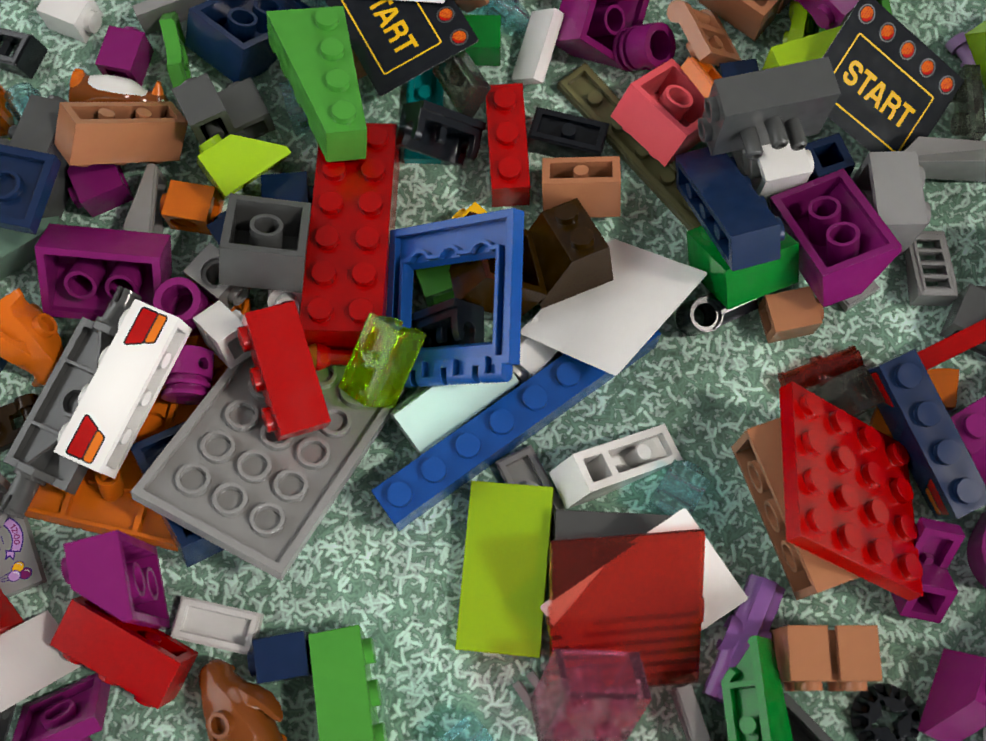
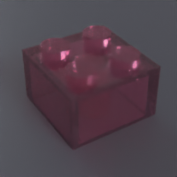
[530,649,652,741]

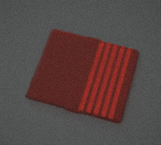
[546,529,705,697]

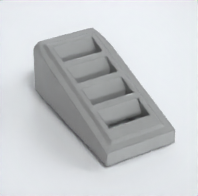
[122,164,168,234]
[905,231,958,306]

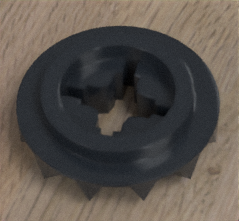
[850,684,920,741]

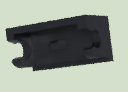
[396,100,486,166]
[410,298,484,349]

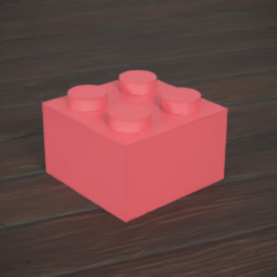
[610,59,705,167]

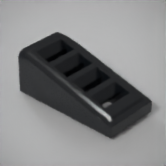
[0,28,48,79]

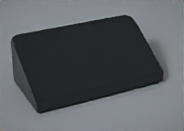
[527,107,609,158]

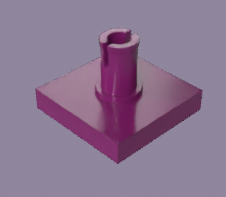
[12,673,111,741]

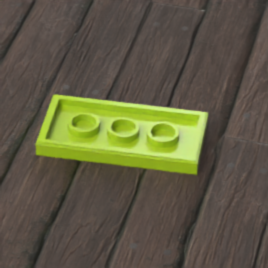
[455,481,554,658]

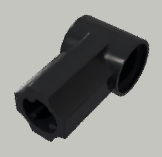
[675,293,759,336]

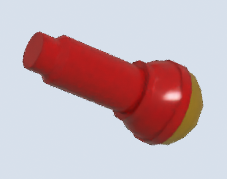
[309,343,367,371]

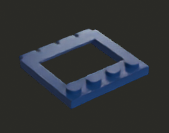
[384,208,524,389]

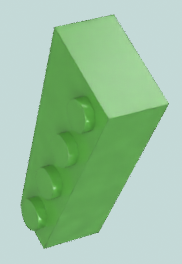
[266,6,367,162]
[308,625,387,741]

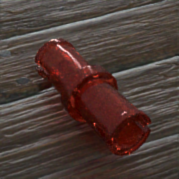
[778,345,864,389]

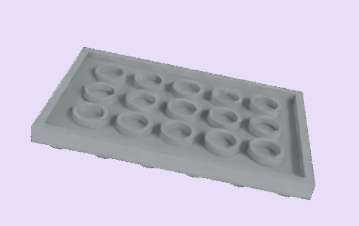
[130,355,409,581]

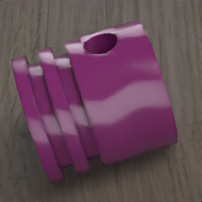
[613,22,676,72]
[153,277,213,337]
[161,345,215,405]

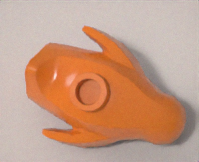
[0,288,64,387]

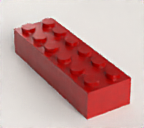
[300,123,401,352]

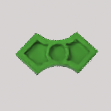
[159,11,192,102]

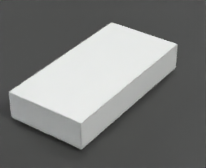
[511,8,564,85]
[170,596,264,655]

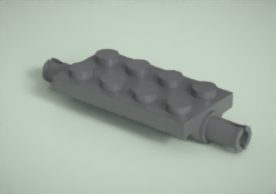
[0,286,142,519]

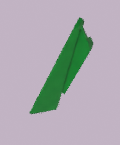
[721,635,793,741]

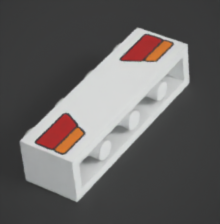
[53,299,192,479]

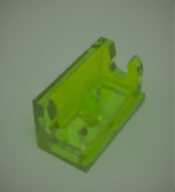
[338,313,426,408]

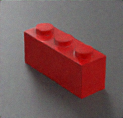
[485,83,530,207]
[237,301,331,442]
[50,596,199,709]

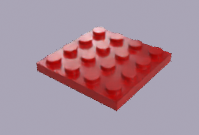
[779,381,924,601]

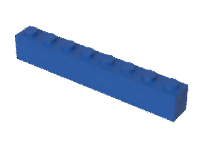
[371,330,661,531]

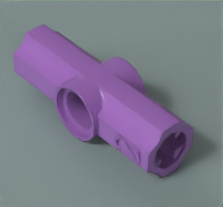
[702,574,785,704]

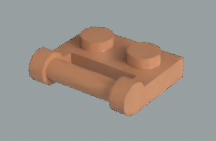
[667,0,742,66]

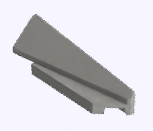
[904,136,986,182]

